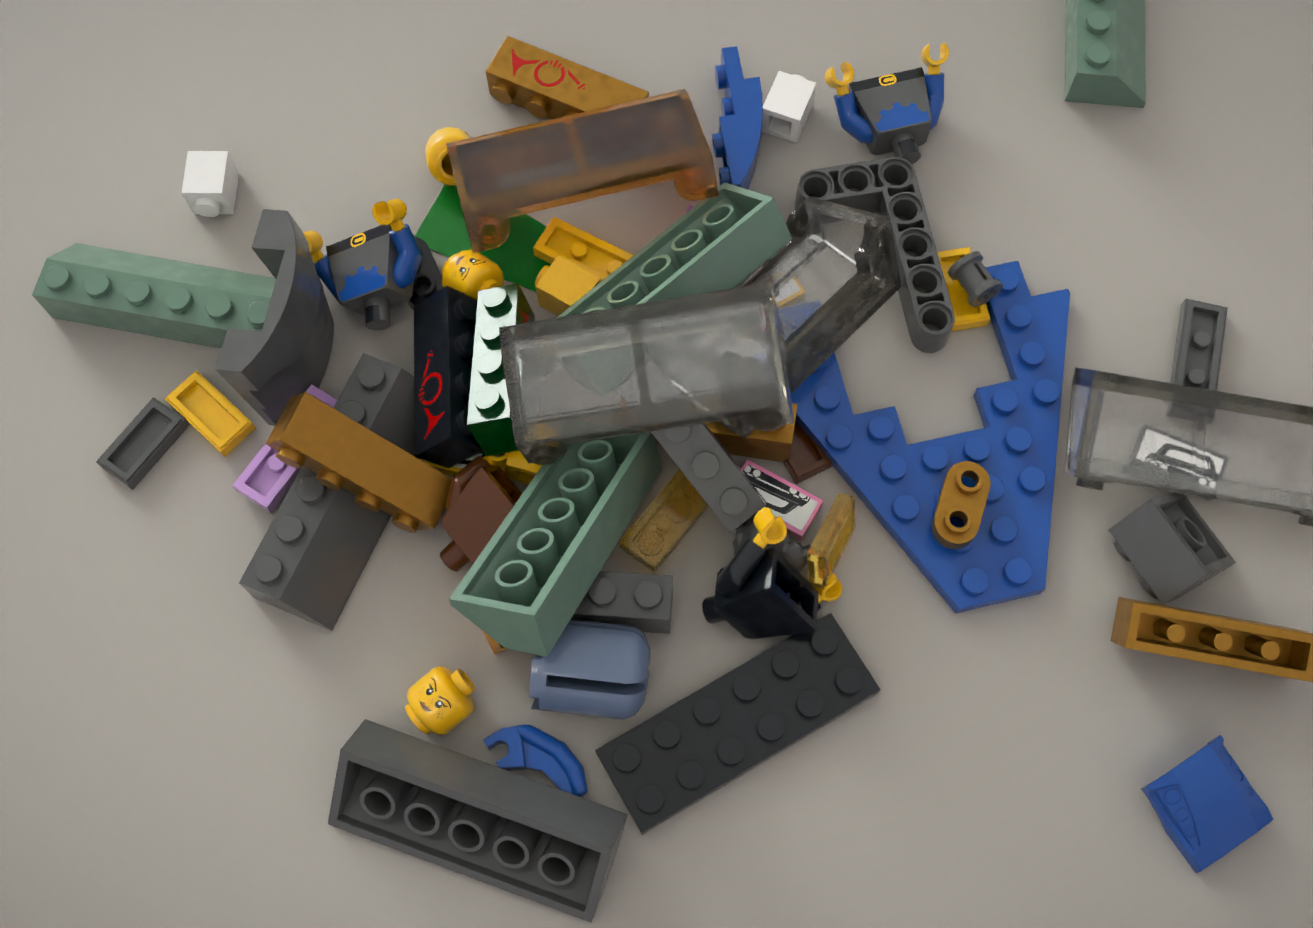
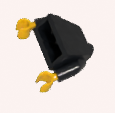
[702,507,842,639]

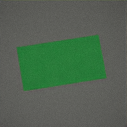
[415,185,551,292]

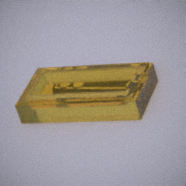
[807,493,855,589]

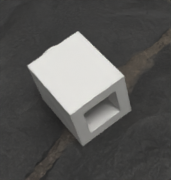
[761,71,816,143]
[181,151,239,217]

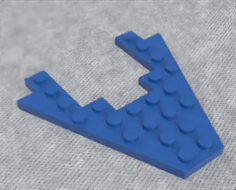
[750,261,1070,613]

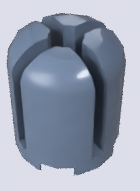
[529,619,651,720]

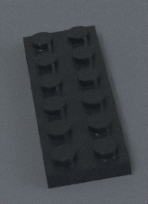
[595,613,881,835]

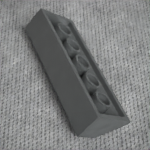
[239,353,420,631]
[328,719,628,922]

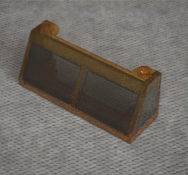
[446,89,719,253]

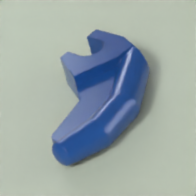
[483,725,588,797]

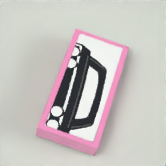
[741,459,823,541]

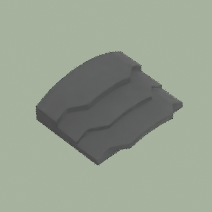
[215,209,334,426]

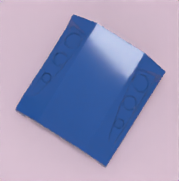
[1141,735,1274,873]

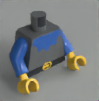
[825,43,949,164]
[303,198,422,330]

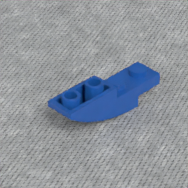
[712,46,763,189]

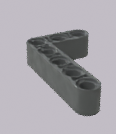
[795,157,955,353]

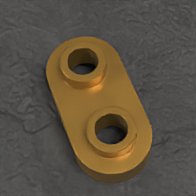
[931,461,991,549]

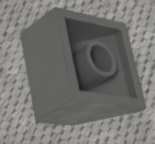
[1108,491,1236,605]

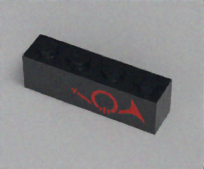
[414,286,483,468]

